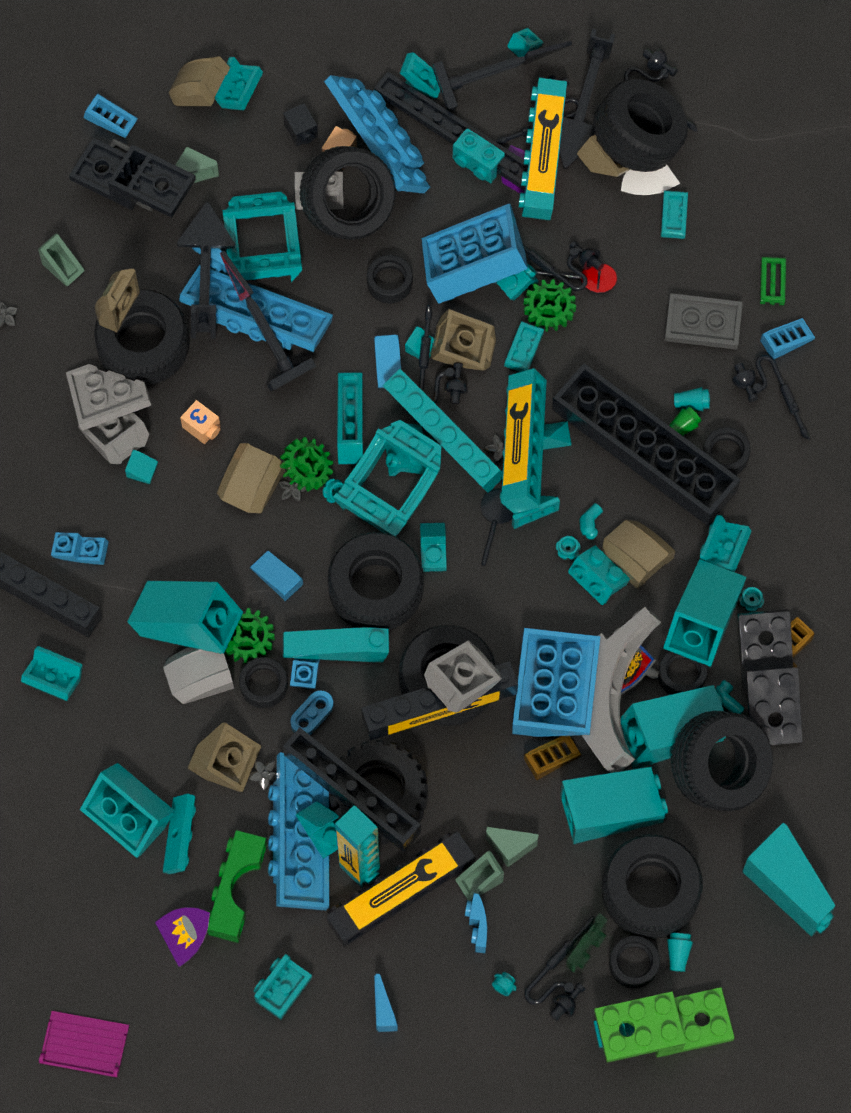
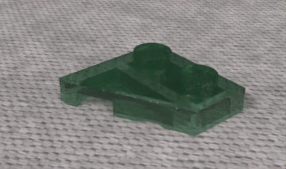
[566,913,608,972]

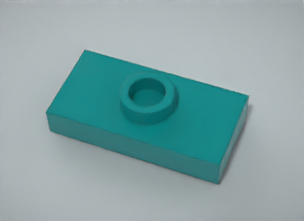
[661,191,688,239]
[504,321,544,372]

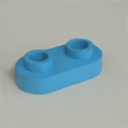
[291,691,333,735]

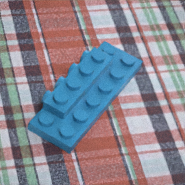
[324,75,430,193]
[179,265,333,352]
[268,752,329,910]

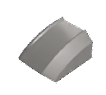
[77,412,149,464]
[424,641,502,712]
[163,647,234,704]

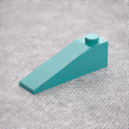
[337,373,363,464]
[283,627,389,663]

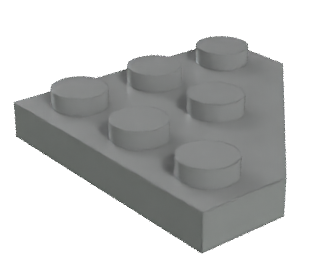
[66,364,152,431]

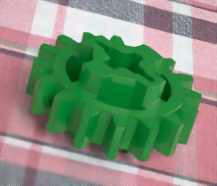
[523,279,576,332]
[280,437,333,492]
[225,608,275,664]

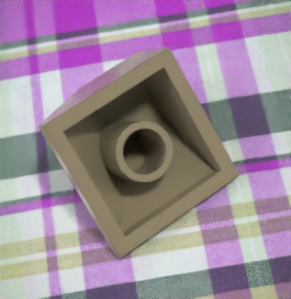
[577,135,630,177]
[188,723,261,792]

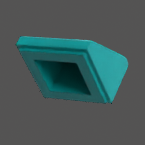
[508,28,544,57]
[405,326,434,359]
[125,450,158,484]

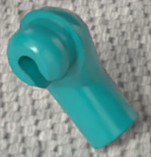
[579,503,603,540]
[716,680,745,714]

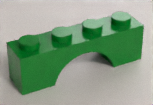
[207,830,267,943]

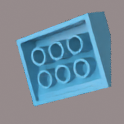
[421,203,528,304]
[512,628,600,737]

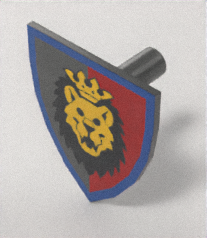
[621,645,659,694]

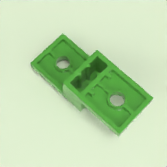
[594,987,735,1063]

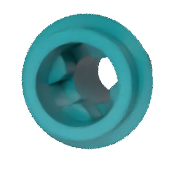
[674,387,710,411]
[667,933,693,972]

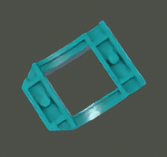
[222,192,302,282]
[333,420,441,537]

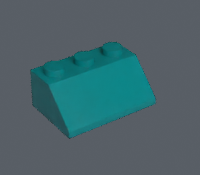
[80,763,175,858]

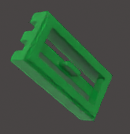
[760,257,786,305]

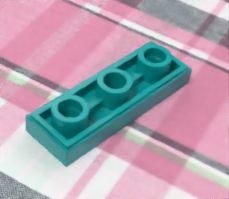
[163,794,196,874]

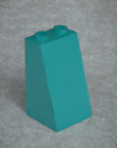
[663,559,747,667]
[127,581,243,654]
[620,685,726,770]
[560,767,668,844]
[742,822,836,937]

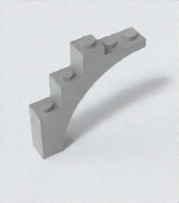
[582,607,661,773]

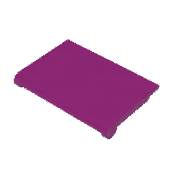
[39,1011,129,1077]

